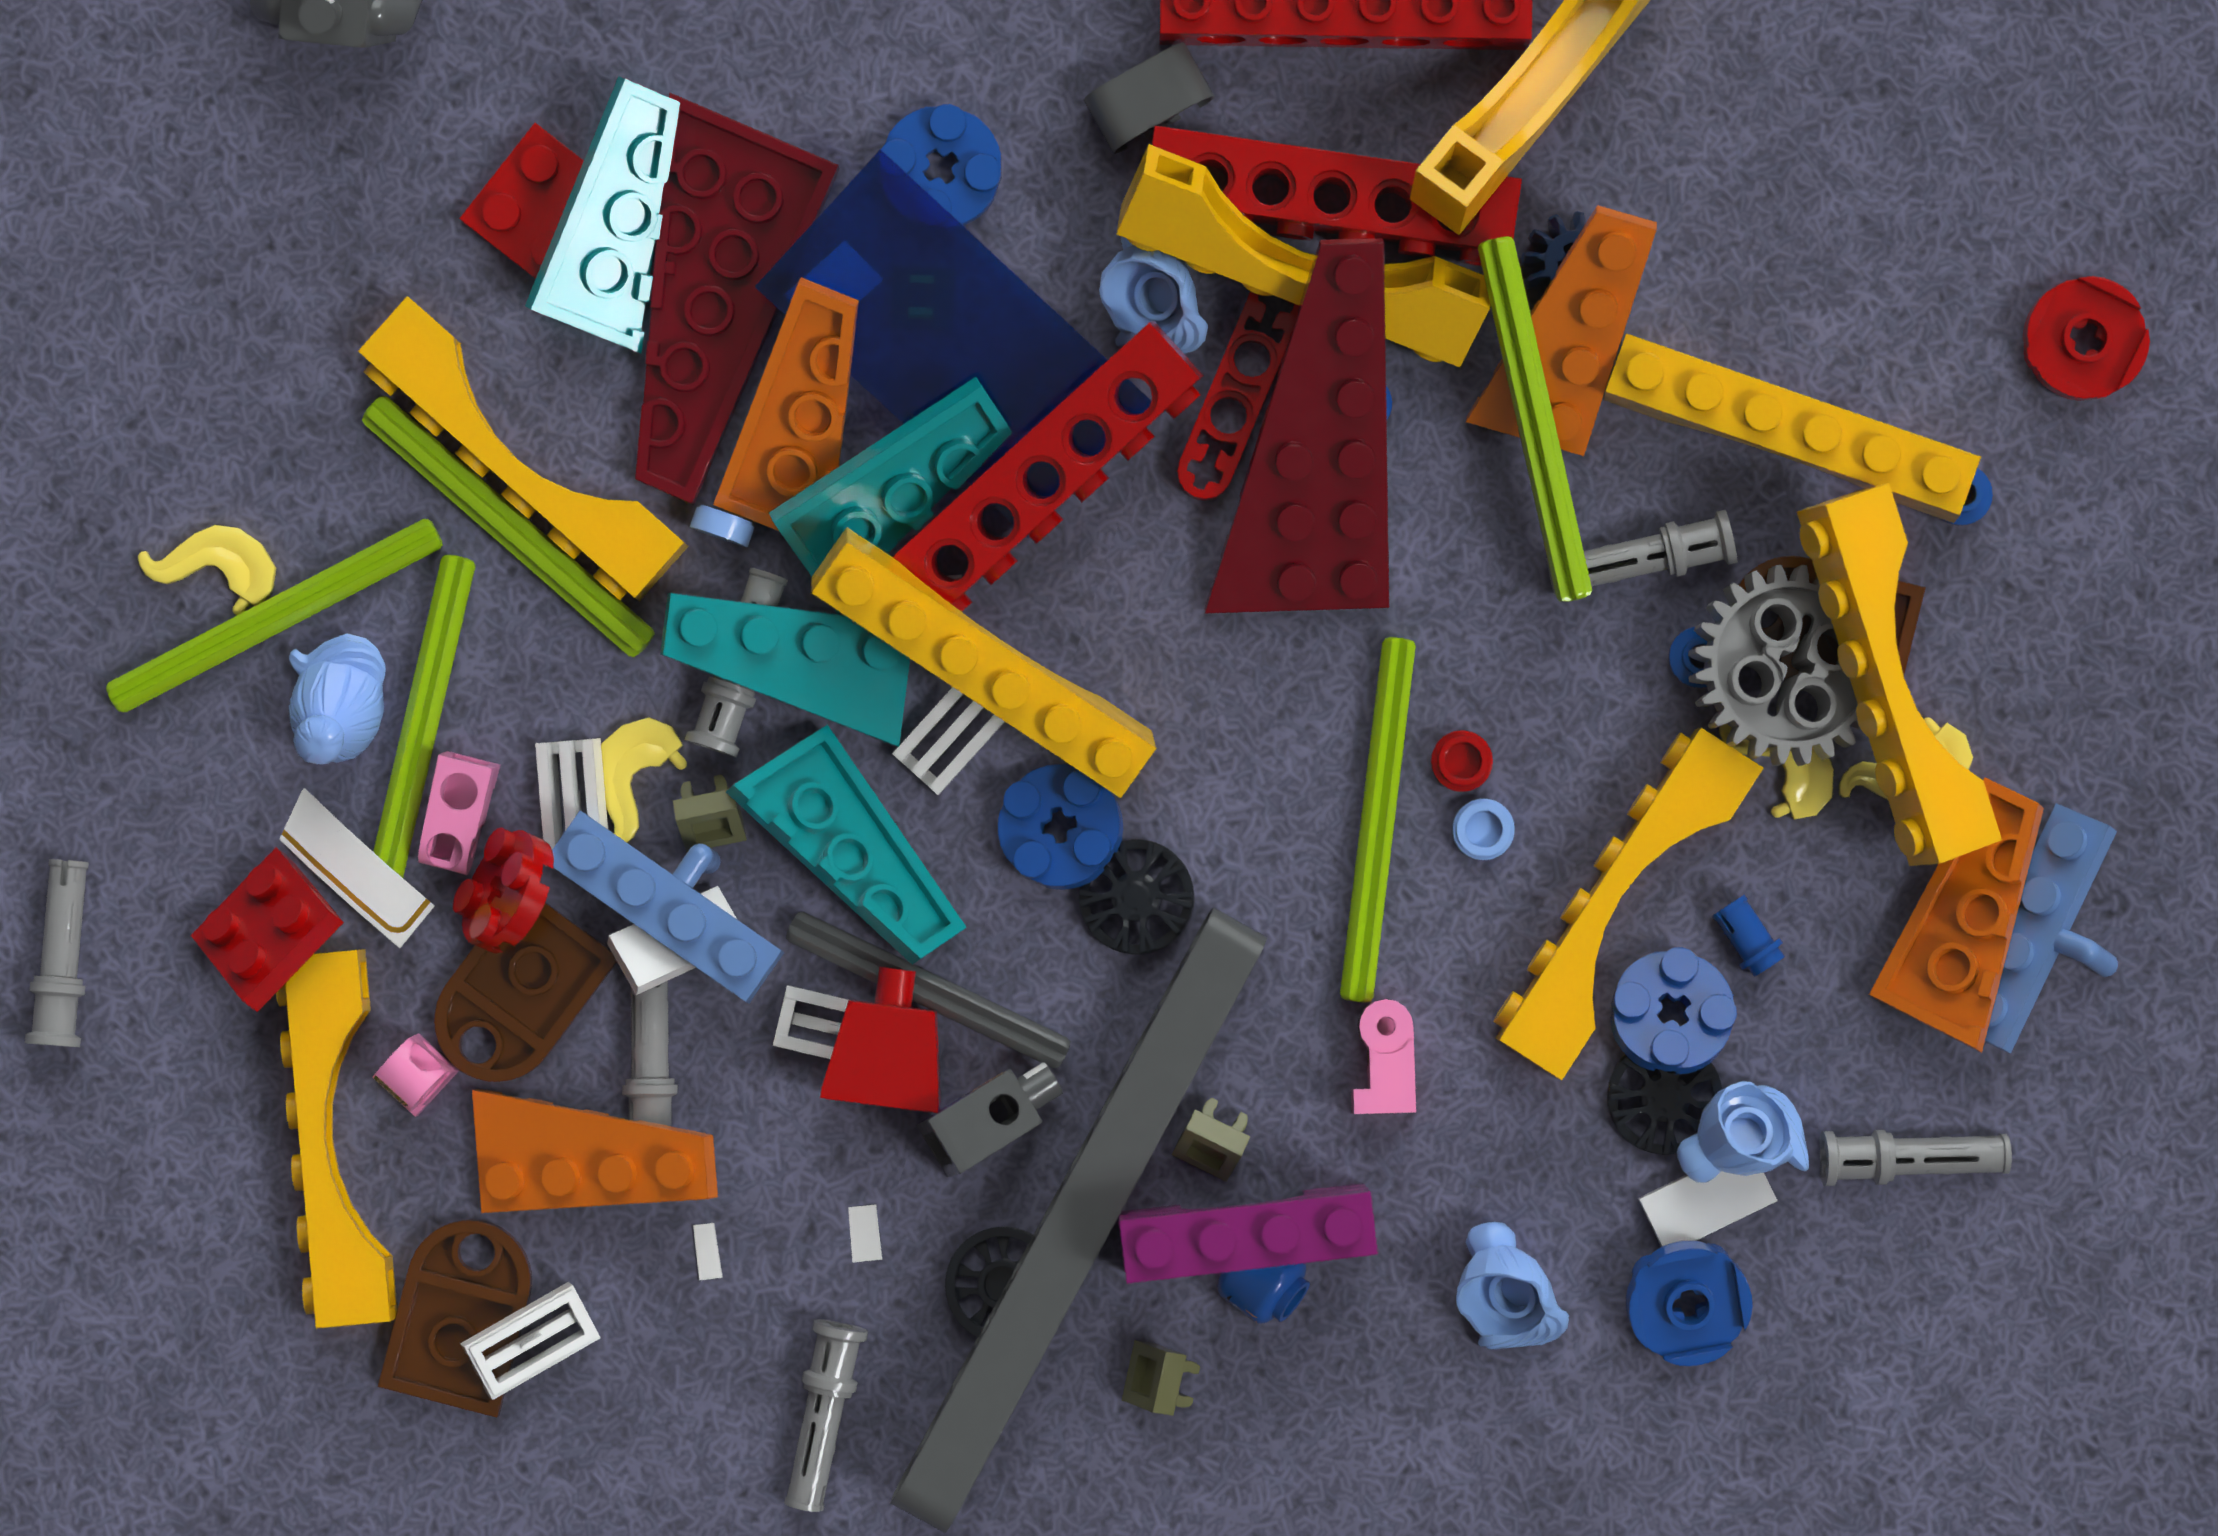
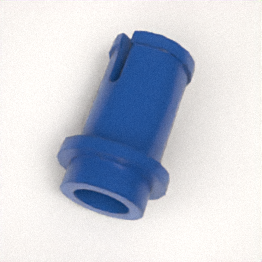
[1712,894,1785,977]

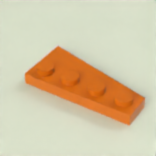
[1466,205,1657,456]
[713,277,859,531]
[1869,777,2044,1053]
[472,1089,718,1213]

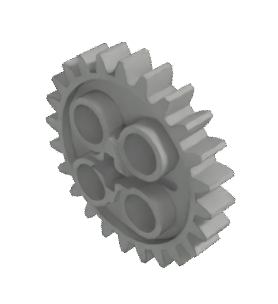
[1688,565,1861,766]

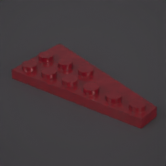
[635,92,840,505]
[1204,238,1389,614]

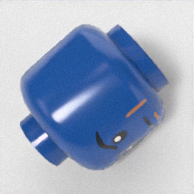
[1217,1263,1310,1324]

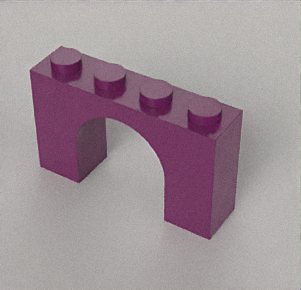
[1119,1183,1378,1284]

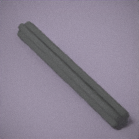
[786,912,1070,1068]

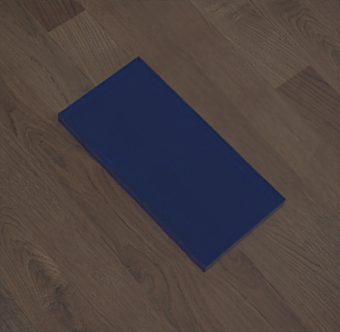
[755,149,1152,538]

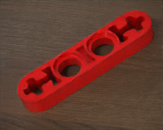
[1177,291,1299,501]

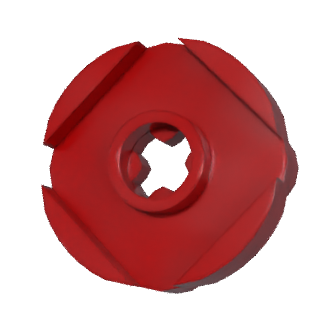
[2023,276,2150,401]
[452,827,554,954]

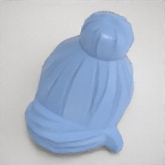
[1099,236,1208,354]
[289,633,386,765]
[1677,1081,1809,1183]
[1456,1222,1569,1349]

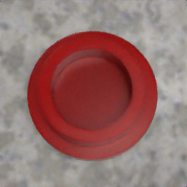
[1431,730,1493,792]

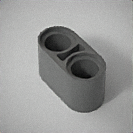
[1083,42,1215,154]

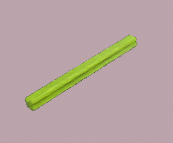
[1478,236,1592,602]
[362,395,655,657]
[106,519,443,712]
[373,554,475,878]
[1340,637,1416,1003]

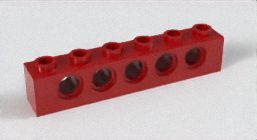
[1159,0,1532,50]
[1152,126,1522,267]
[893,321,1204,612]

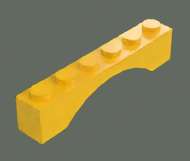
[1409,0,1650,235]
[1116,144,1490,367]
[358,296,689,601]
[1604,333,1981,523]
[1797,483,2002,866]
[811,527,1157,798]
[1493,728,1764,1080]
[276,949,397,1328]

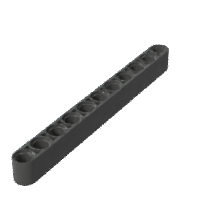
[890,907,1267,1533]

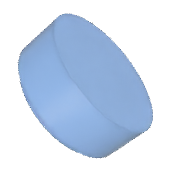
[690,505,755,547]
[1452,799,1515,860]

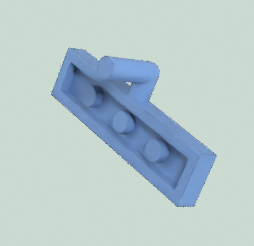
[1985,803,2118,1054]
[552,811,785,1003]

